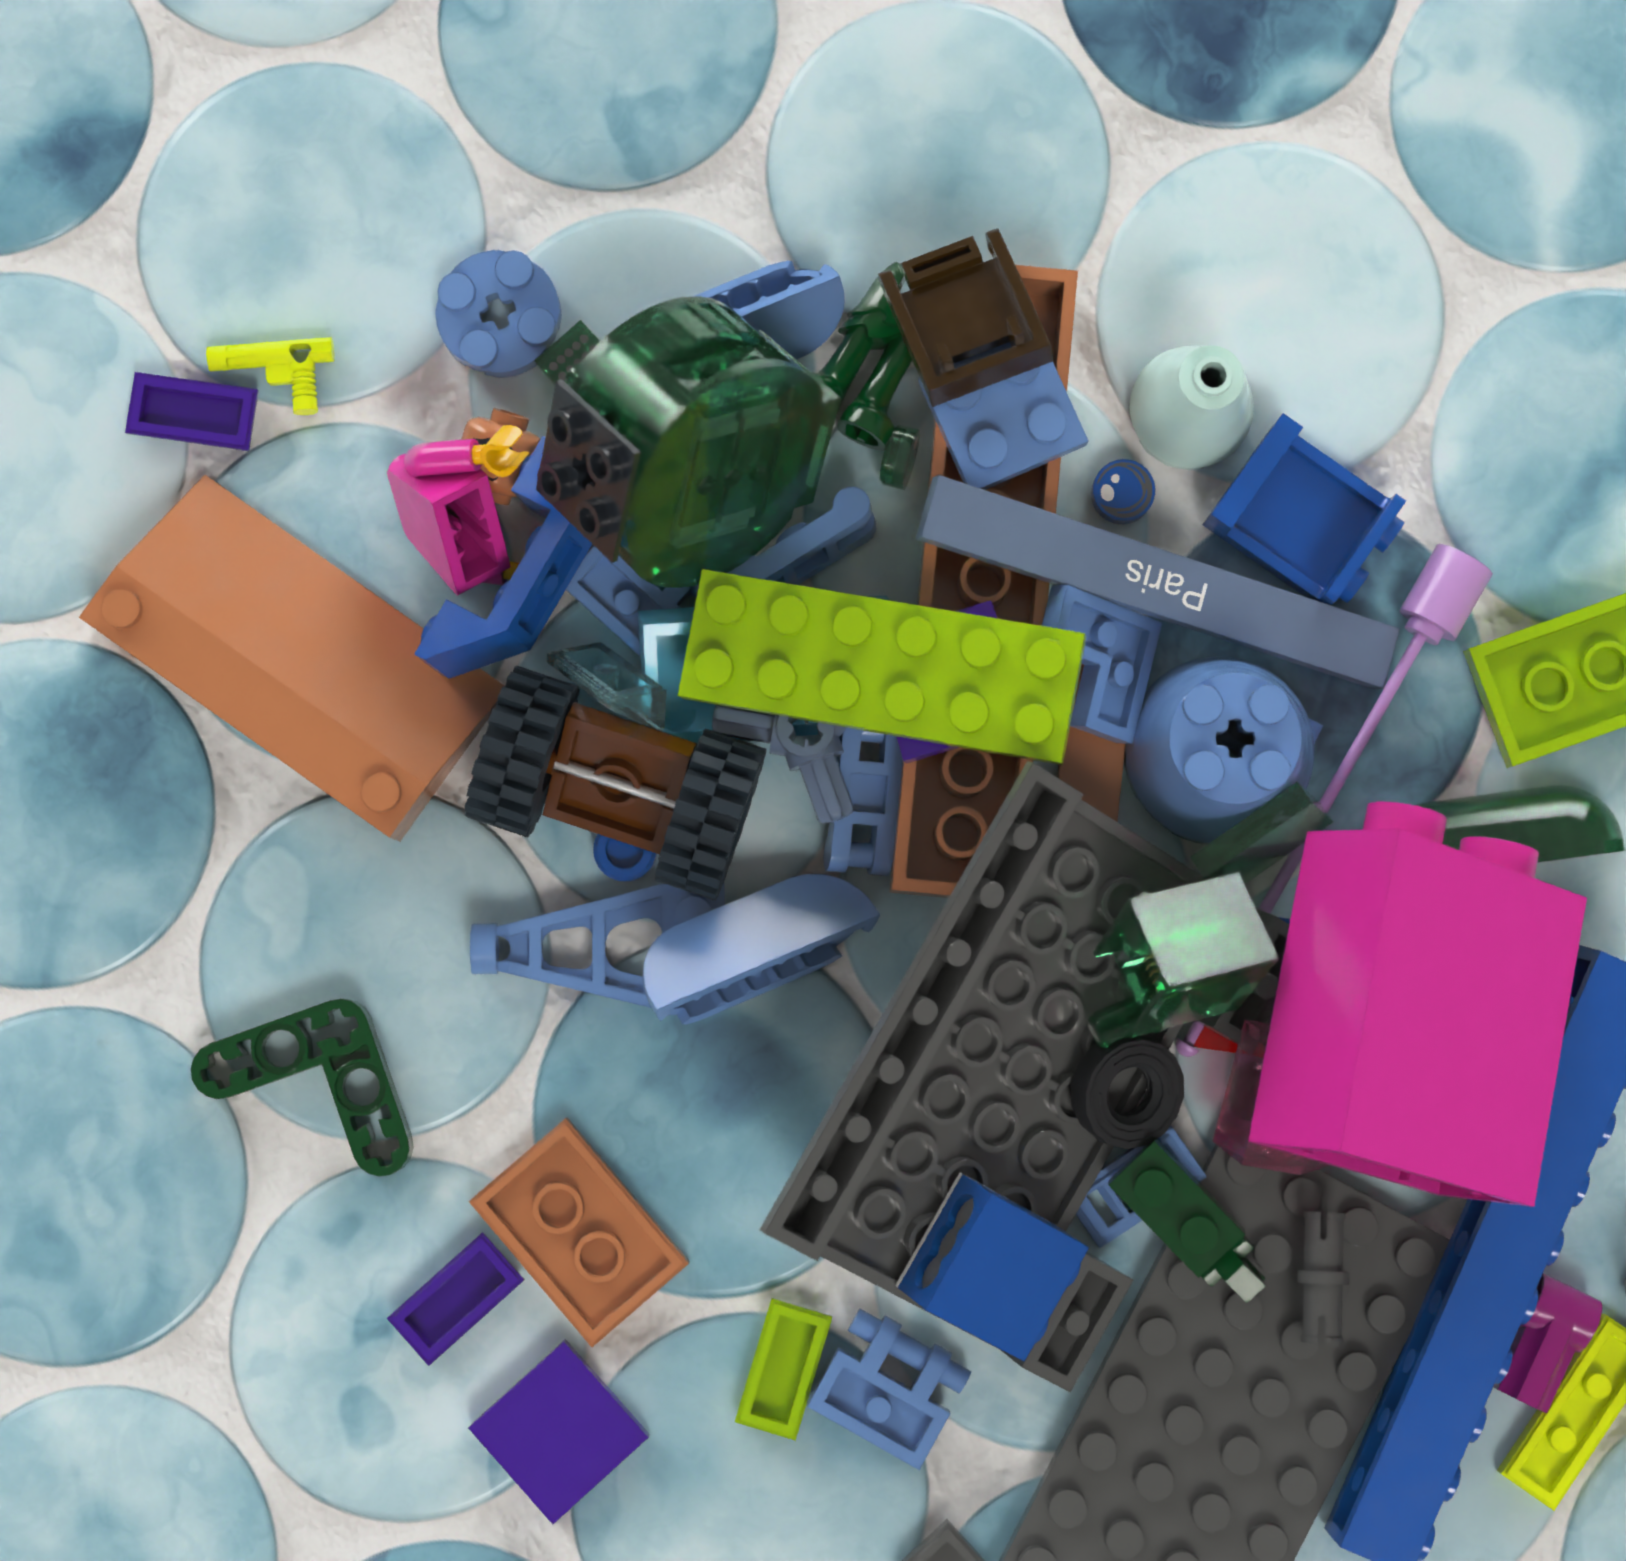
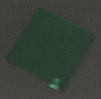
[1190,782,1333,894]

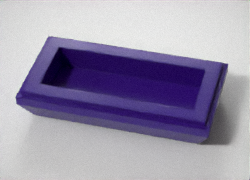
[125,372,259,451]
[387,1232,525,1366]

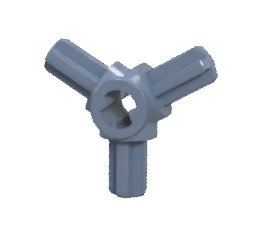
[712,705,854,824]

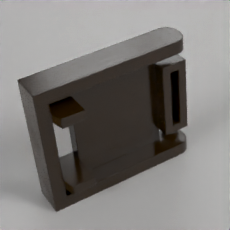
[878,228,1053,407]

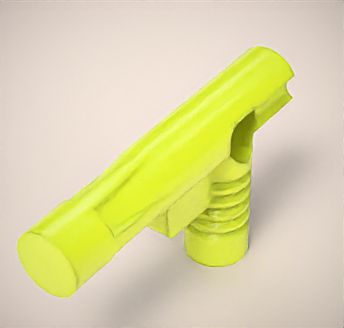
[206,337,335,415]

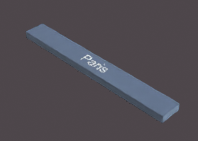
[915,475,1400,690]

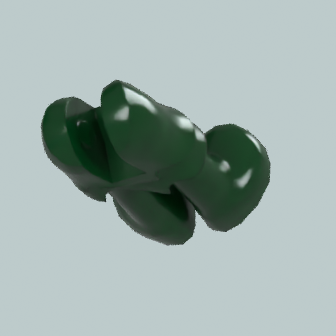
[784,262,912,451]

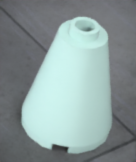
[1128,345,1254,471]

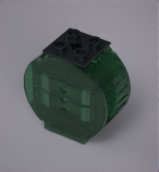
[536,296,841,588]

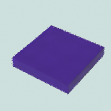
[468,1339,650,1525]

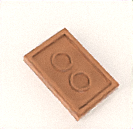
[468,1118,690,1347]

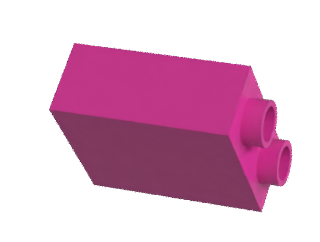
[1248,801,1587,1207]

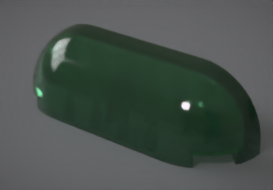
[1415,785,1625,863]

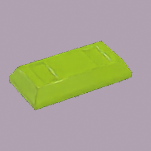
[735,1298,832,1441]

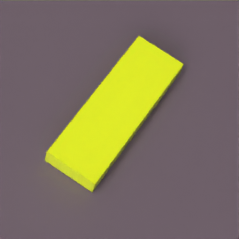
[1497,1313,1626,1511]

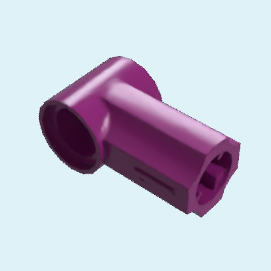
[1493,1273,1602,1413]

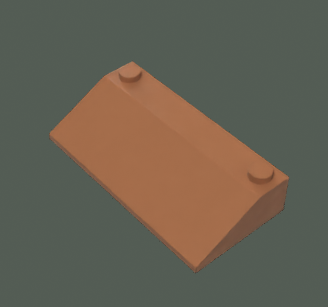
[79,475,505,841]

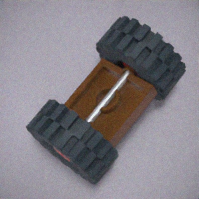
[465,666,767,901]

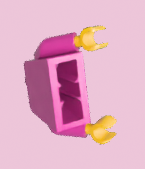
[387,425,529,596]

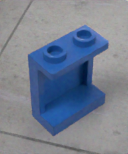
[1202,413,1406,605]

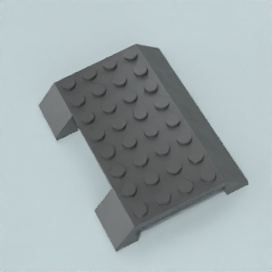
[759,761,1289,1392]

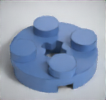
[435,250,562,378]

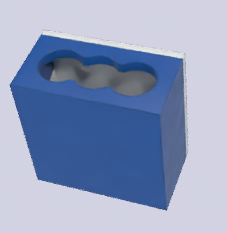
[895,1172,1089,1362]

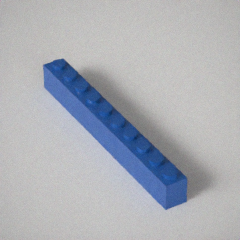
[1324,945,1626,1561]

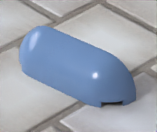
[604,261,845,411]
[643,874,880,1025]

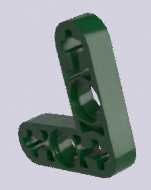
[191,999,414,1177]

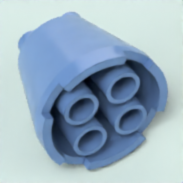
[1124,656,1315,845]

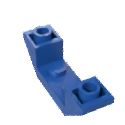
[414,436,592,679]

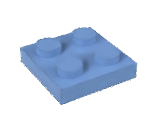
[918,342,1089,490]

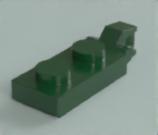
[1108,1138,1266,1303]

